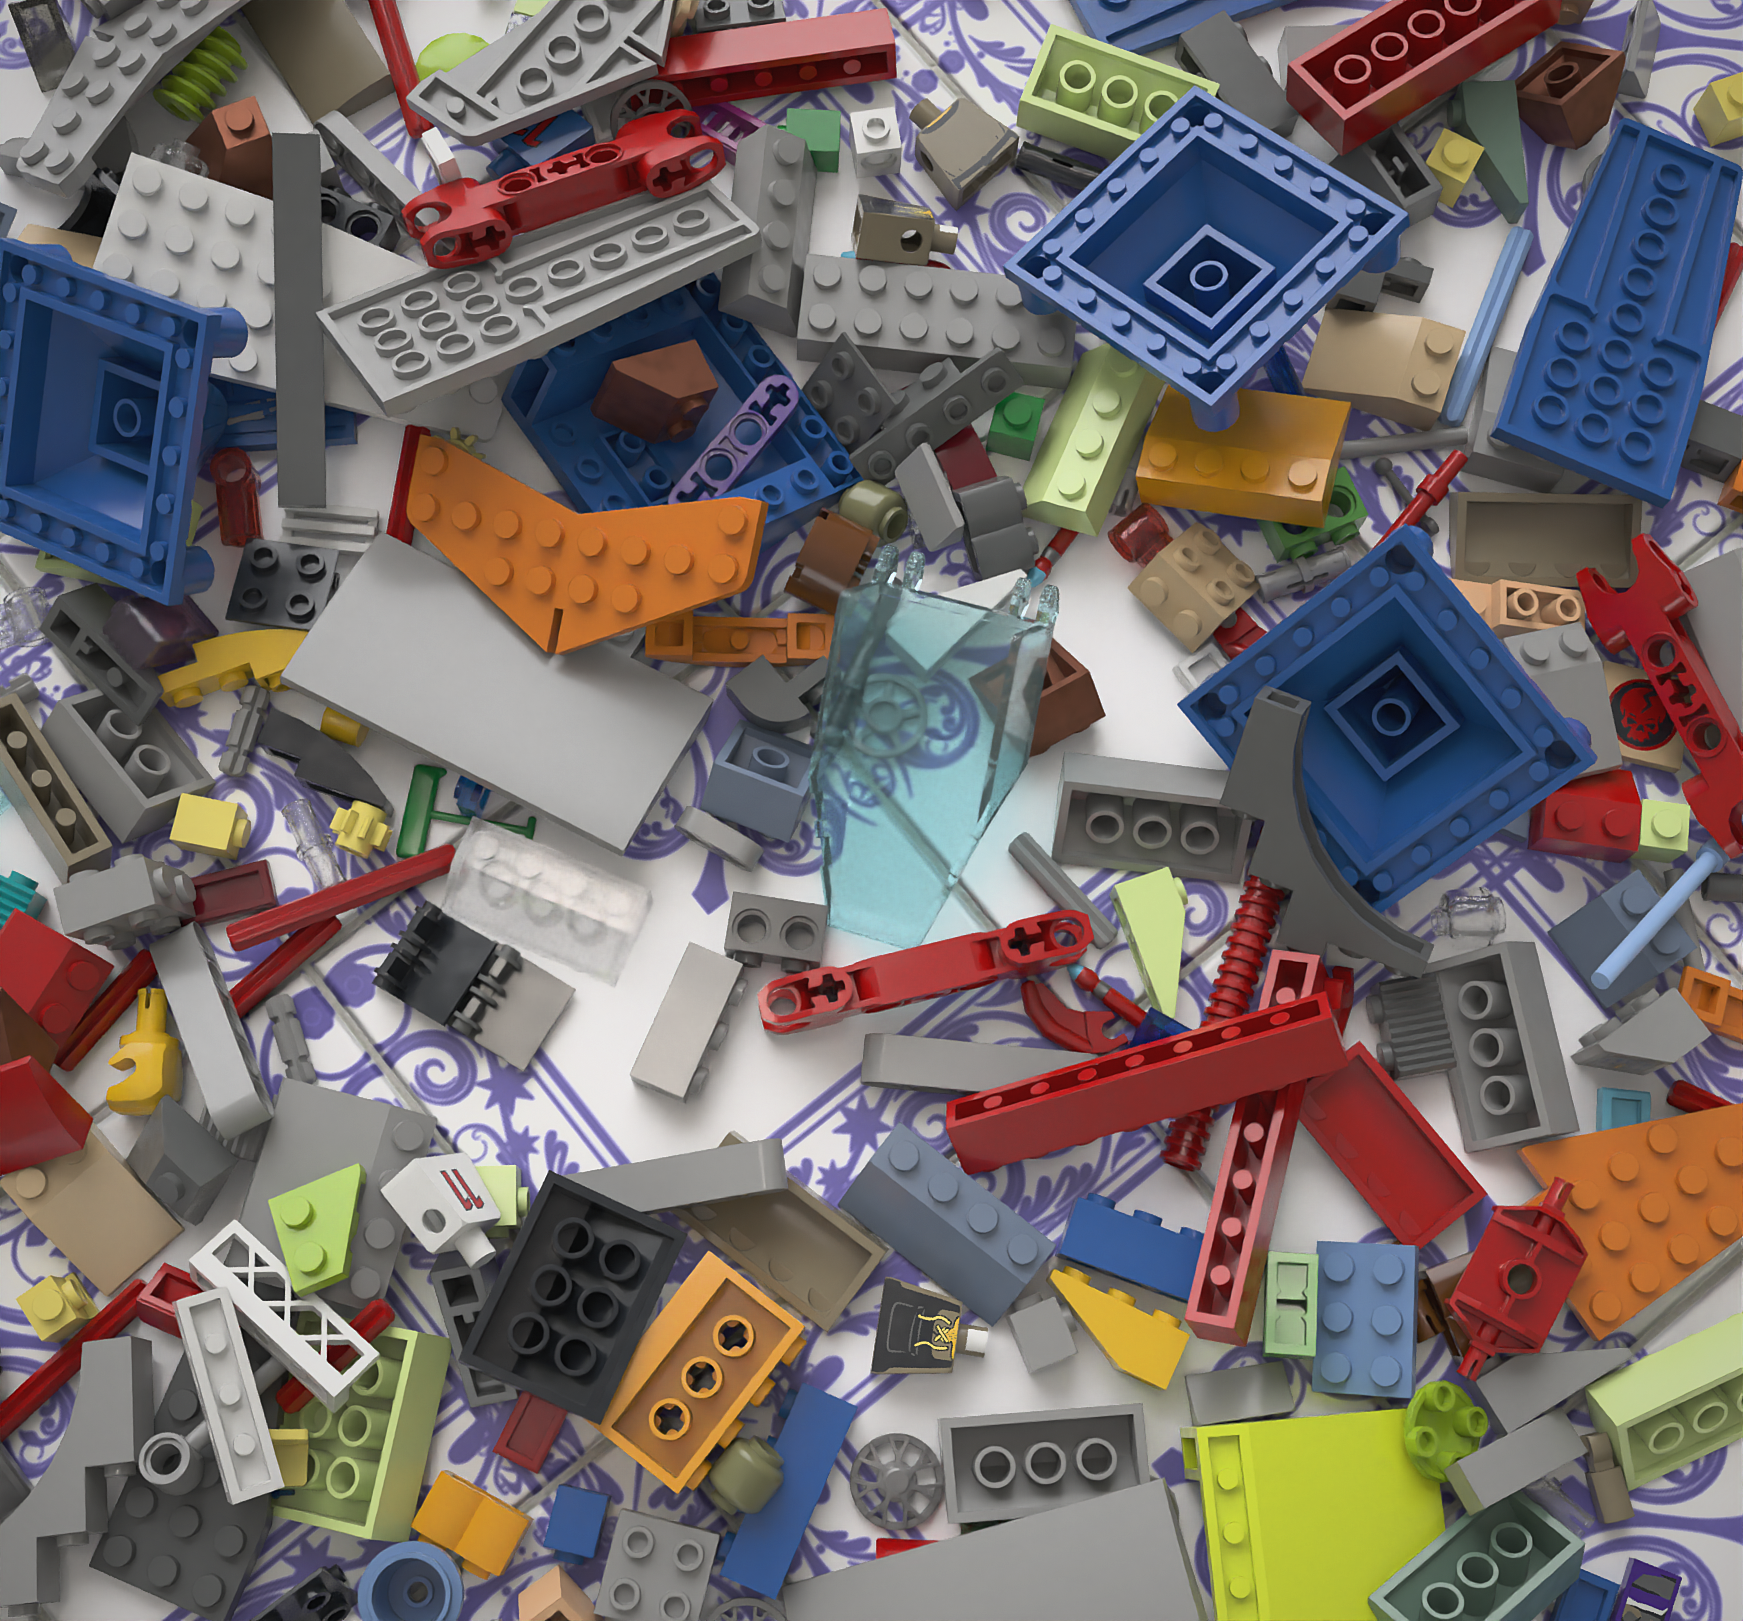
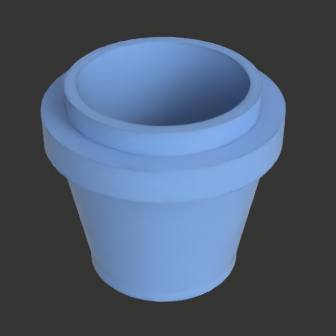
[358,1541,464,1621]

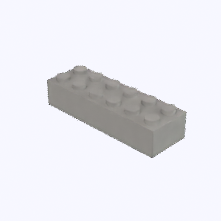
[797,254,1076,389]

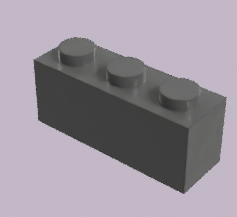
[1174,10,1299,139]

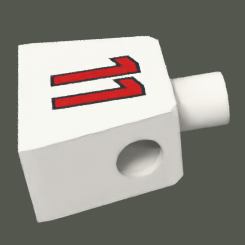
[380,1152,501,1270]

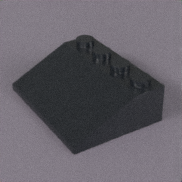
[458,1170,688,1425]

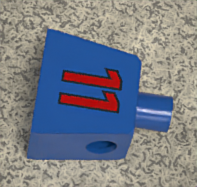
[486,109,596,180]

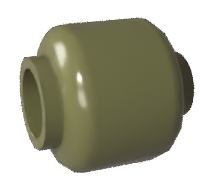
[838,479,908,548]
[708,1435,784,1515]

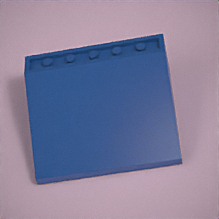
[501,272,864,555]

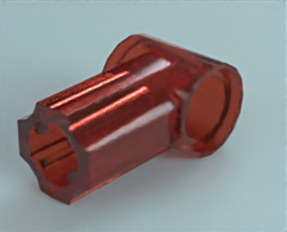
[210,447,264,548]
[1107,502,1174,569]

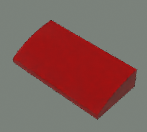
[1298,1040,1488,1250]
[0,1055,93,1176]

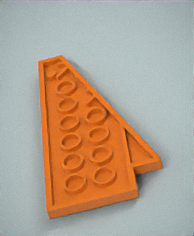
[1516,1103,1743,1341]

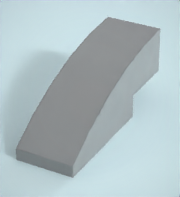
[1444,1407,1588,1516]

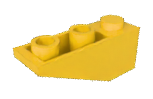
[1046,1265,1190,1391]

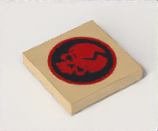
[1602,660,1692,773]

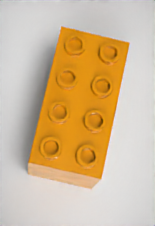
[583,1250,807,1494]

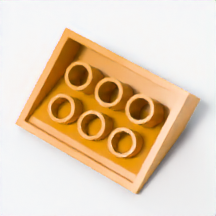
[1135,384,1352,528]

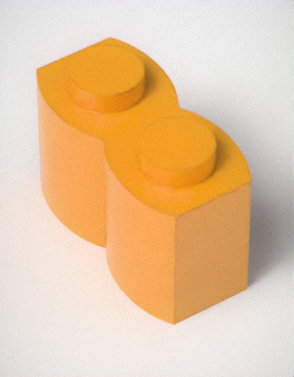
[411,1470,534,1580]

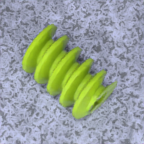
[152,26,248,124]

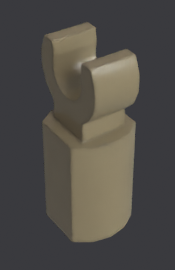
[1579,1432,1635,1524]

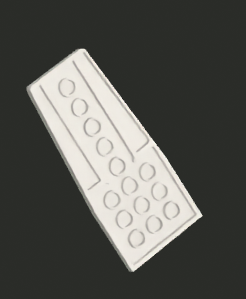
[92,152,516,443]

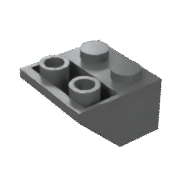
[1328,123,1443,228]

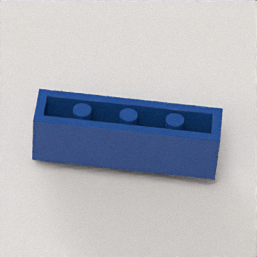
[1055,1193,1267,1305]
[715,1382,858,1600]

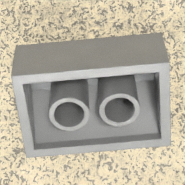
[40,688,216,844]

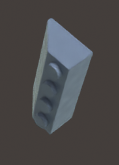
[838,1121,1057,1327]

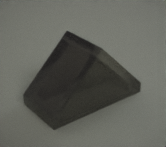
[8,0,77,93]

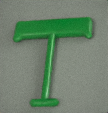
[396,764,537,859]

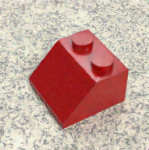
[1527,769,1642,863]
[0,908,115,1050]

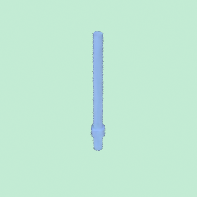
[1591,838,1730,989]

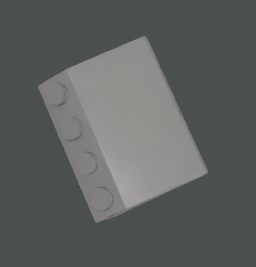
[224,1077,438,1309]

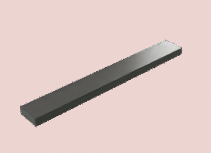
[272,132,326,508]

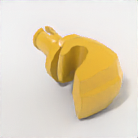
[106,988,183,1116]

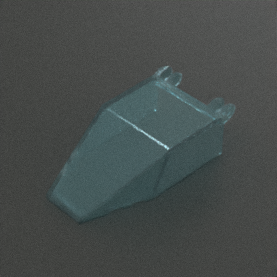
[808,544,1060,949]

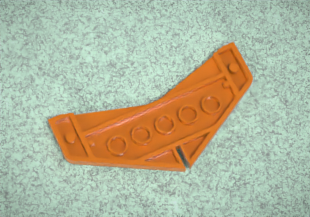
[406,434,769,655]

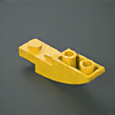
[158,629,308,708]

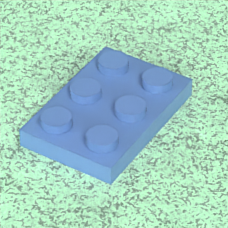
[1312,1241,1419,1399]

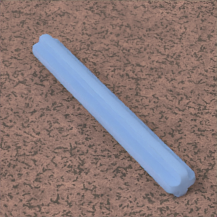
[1437,226,1534,428]

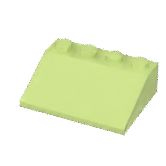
[271,1311,452,1542]

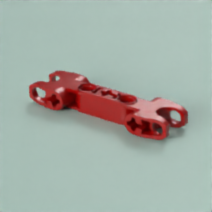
[401,109,726,269]
[1576,533,1743,859]
[757,910,1094,1035]

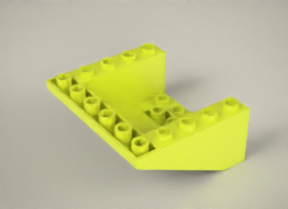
[1179,1408,1446,1621]

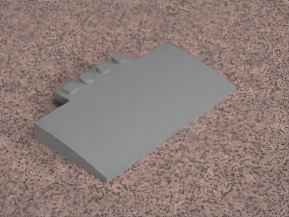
[280,531,714,857]
[781,1477,1208,1621]

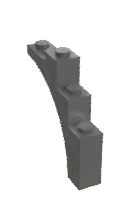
[1219,685,1435,979]

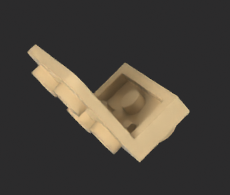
[1127,522,1261,653]

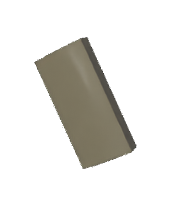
[240,0,395,124]
[1449,492,1642,588]
[670,1130,889,1332]

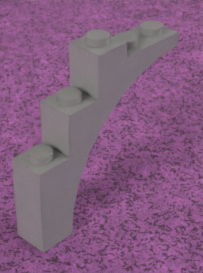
[0,1336,154,1617]

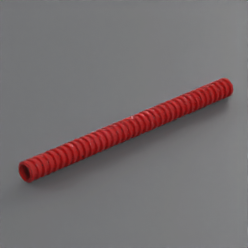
[1159,826,1285,1172]

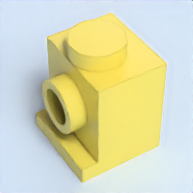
[16,1272,100,1343]

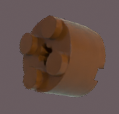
[783,507,880,616]

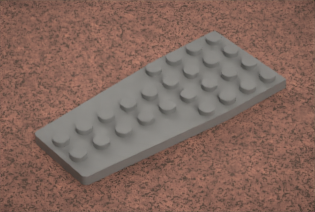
[316,180,763,418]

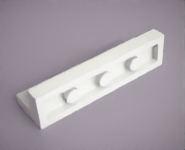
[189,1219,380,1413]
[172,1285,285,1505]

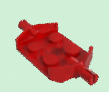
[1443,1176,1588,1382]

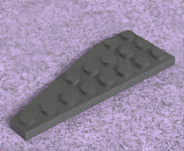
[89,1254,298,1621]

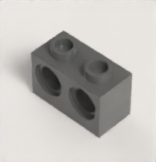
[724,891,829,975]

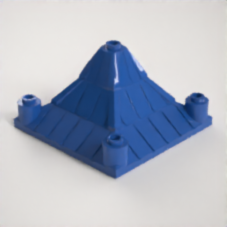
[1003,85,1410,432]
[0,238,248,606]
[1177,523,1598,913]

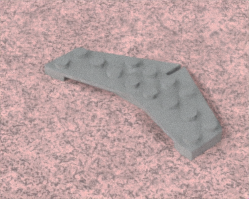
[16,0,251,199]
[406,0,677,147]

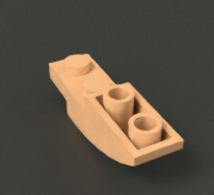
[1449,578,1585,639]

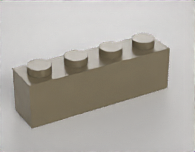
[0,692,113,885]

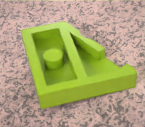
[268,1163,367,1297]

